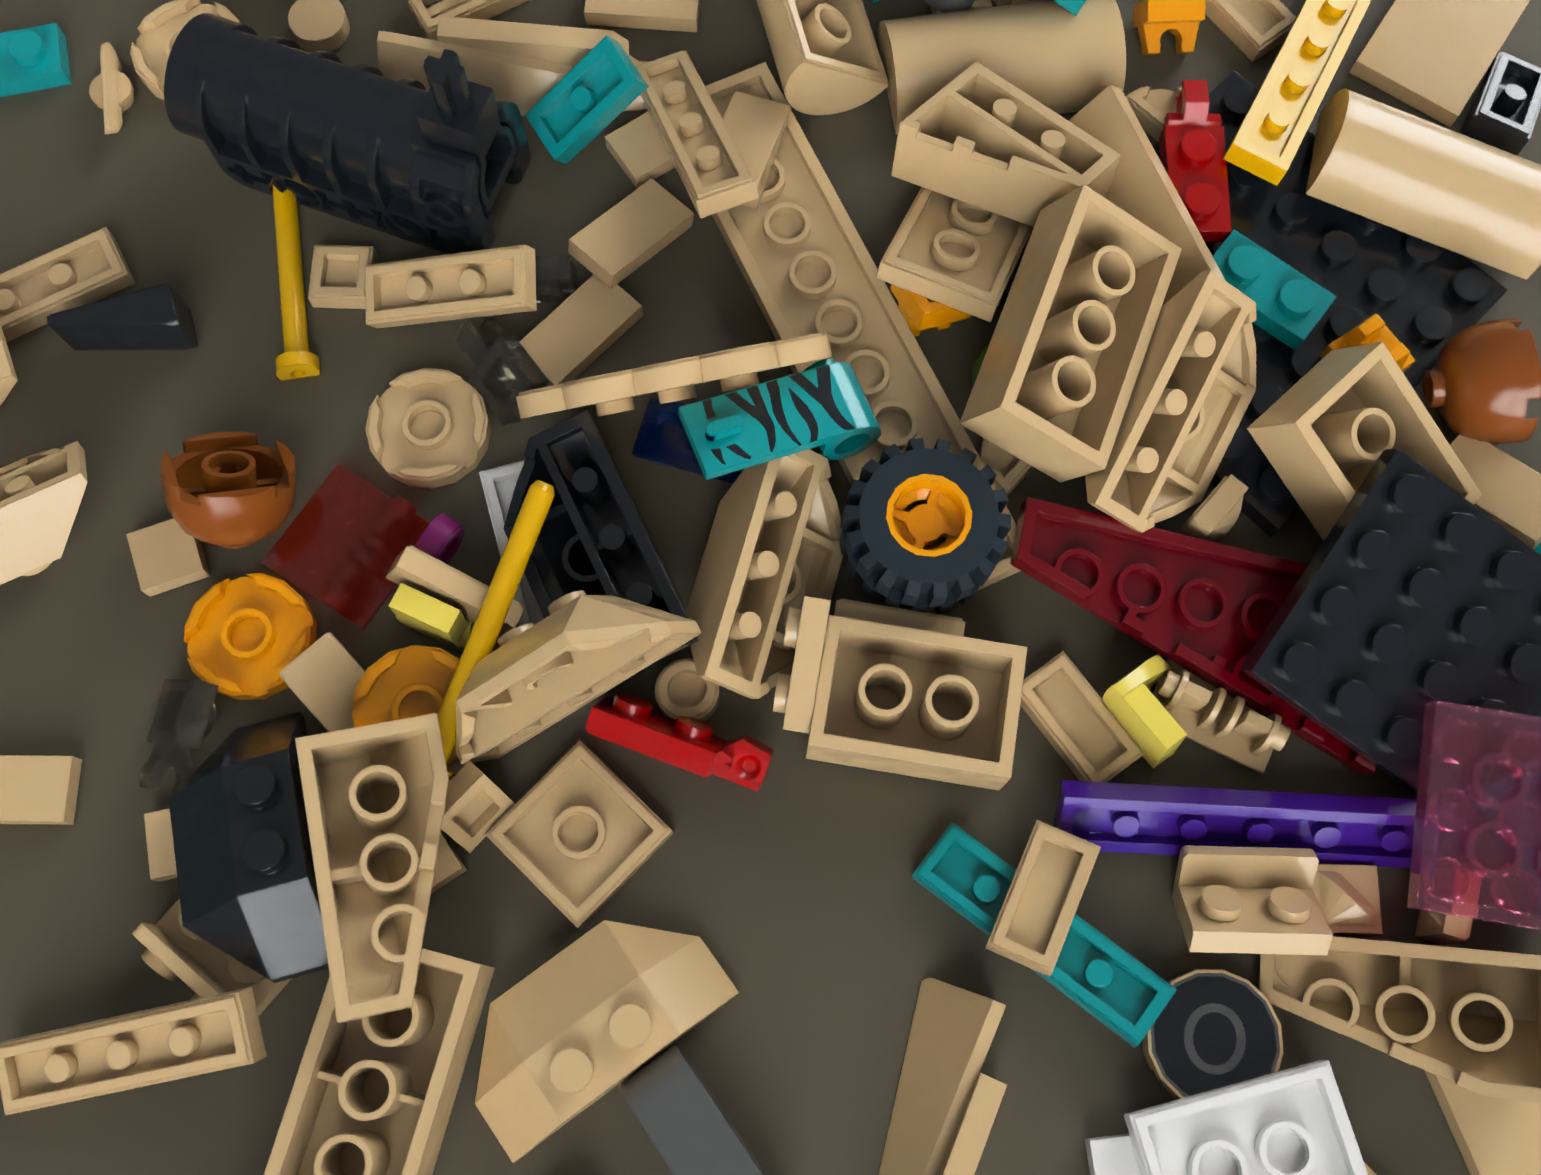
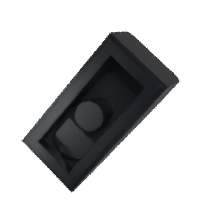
[1460,51,1541,156]
[46,283,198,350]

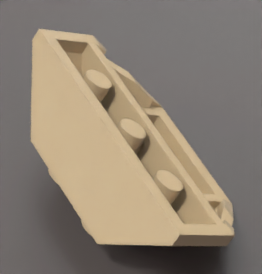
[1085,270,1256,533]
[0,441,88,585]
[687,449,844,699]
[456,590,702,764]
[475,920,739,1163]

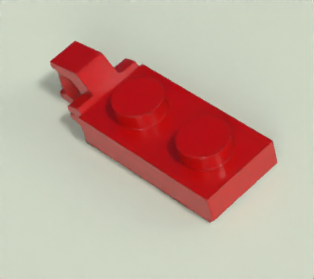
[1159,80,1232,242]
[585,693,774,792]

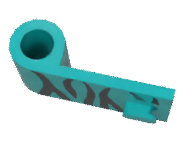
[678,359,881,480]

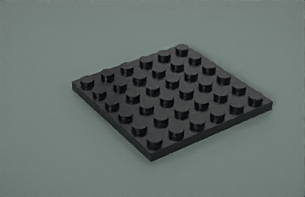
[1001,71,1508,537]

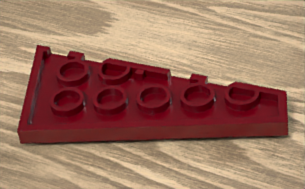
[1010,497,1376,776]

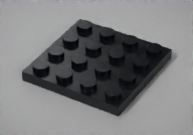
[1240,448,1541,807]

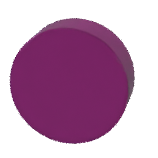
[414,513,465,564]

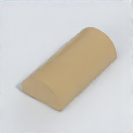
[756,0,889,115]
[877,0,1126,135]
[1306,88,1541,280]

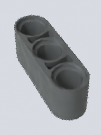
[618,1043,766,1175]

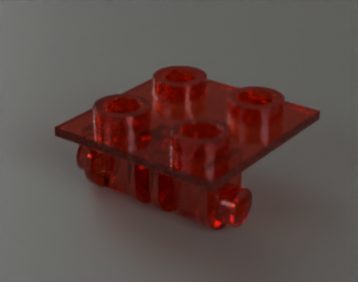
[261,464,430,630]

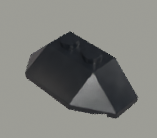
[503,410,699,661]
[169,712,329,983]

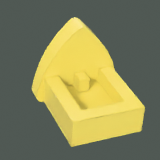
[388,583,473,651]
[1102,654,1187,769]

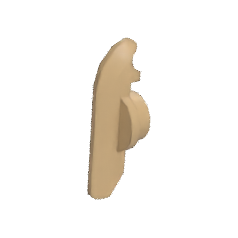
[89,42,134,135]

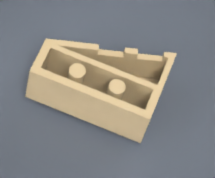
[891,61,1121,227]

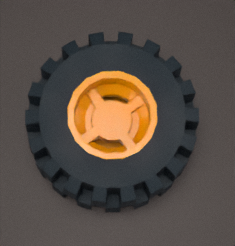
[839,438,1011,614]

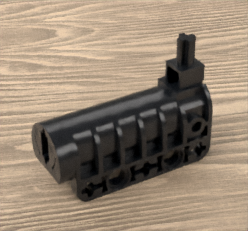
[164,13,531,254]

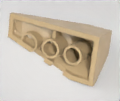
[295,713,449,1024]
[1259,936,1541,1103]

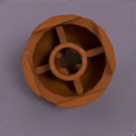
[1423,318,1541,445]
[160,432,296,549]

